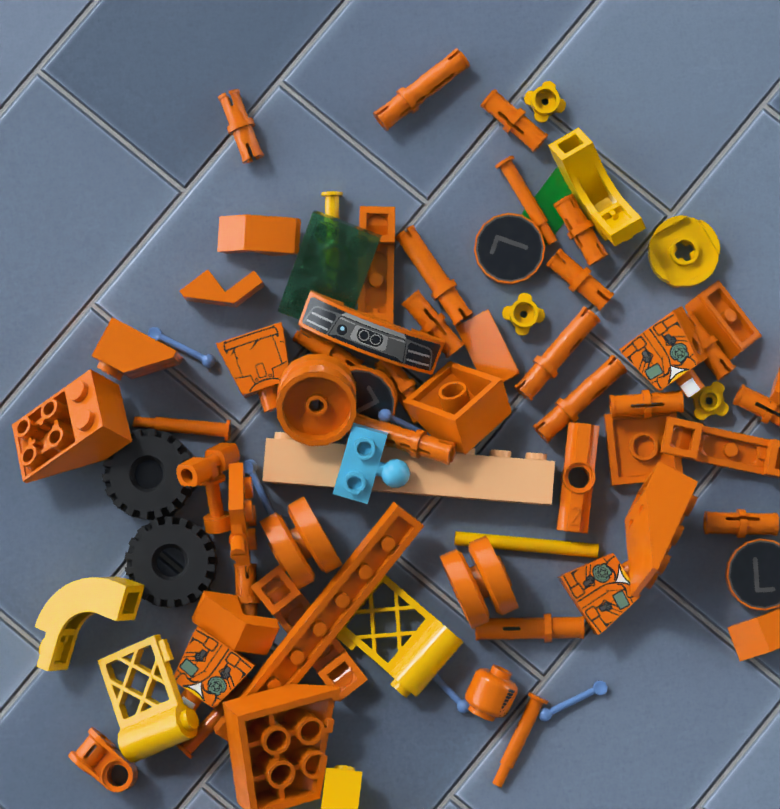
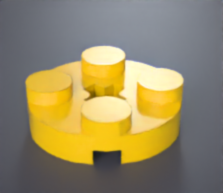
[648,215,720,288]

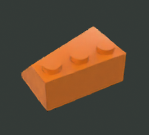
[223,684,341,809]

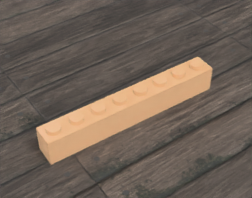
[262,432,555,506]

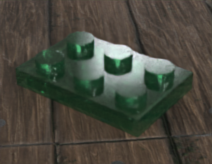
[278,210,382,320]

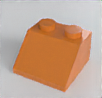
[91,317,183,381]
[403,361,512,455]

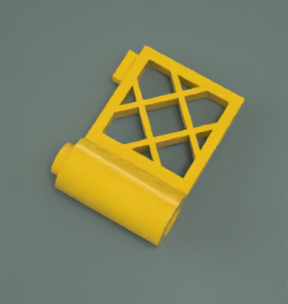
[336,575,463,698]
[97,634,199,763]

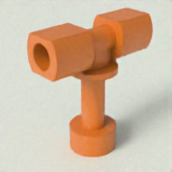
[176,442,240,534]

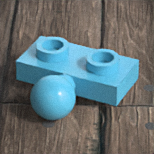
[333,423,410,504]

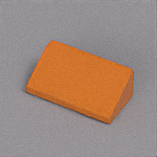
[685,280,762,360]
[455,309,520,383]

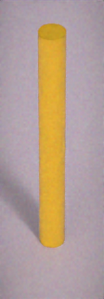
[454,531,599,558]

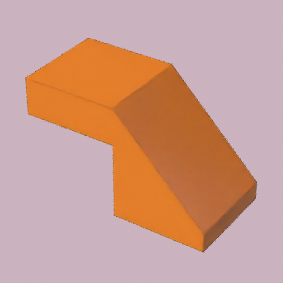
[217,214,301,256]
[180,269,264,308]
[192,590,280,655]
[727,607,780,661]

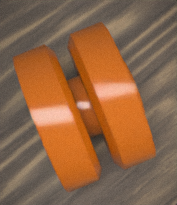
[276,354,356,446]
[259,496,343,590]
[439,535,519,629]

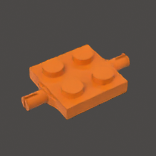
[228,462,257,566]

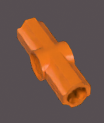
[556,422,600,534]

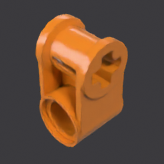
[68,727,138,792]

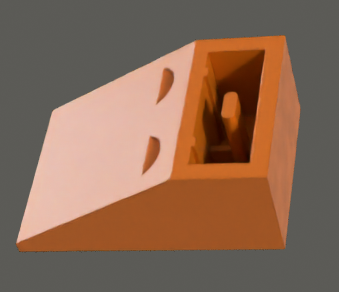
[12,369,132,483]
[625,461,698,598]

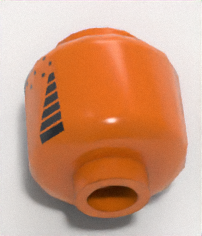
[465,664,518,722]

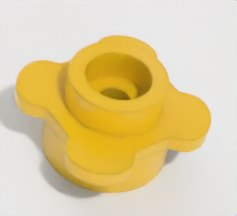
[524,81,566,123]
[502,293,545,336]
[691,381,729,420]

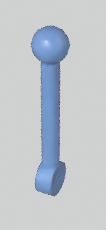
[147,327,216,368]
[378,409,431,436]
[243,459,274,516]
[433,674,469,714]
[538,680,608,722]

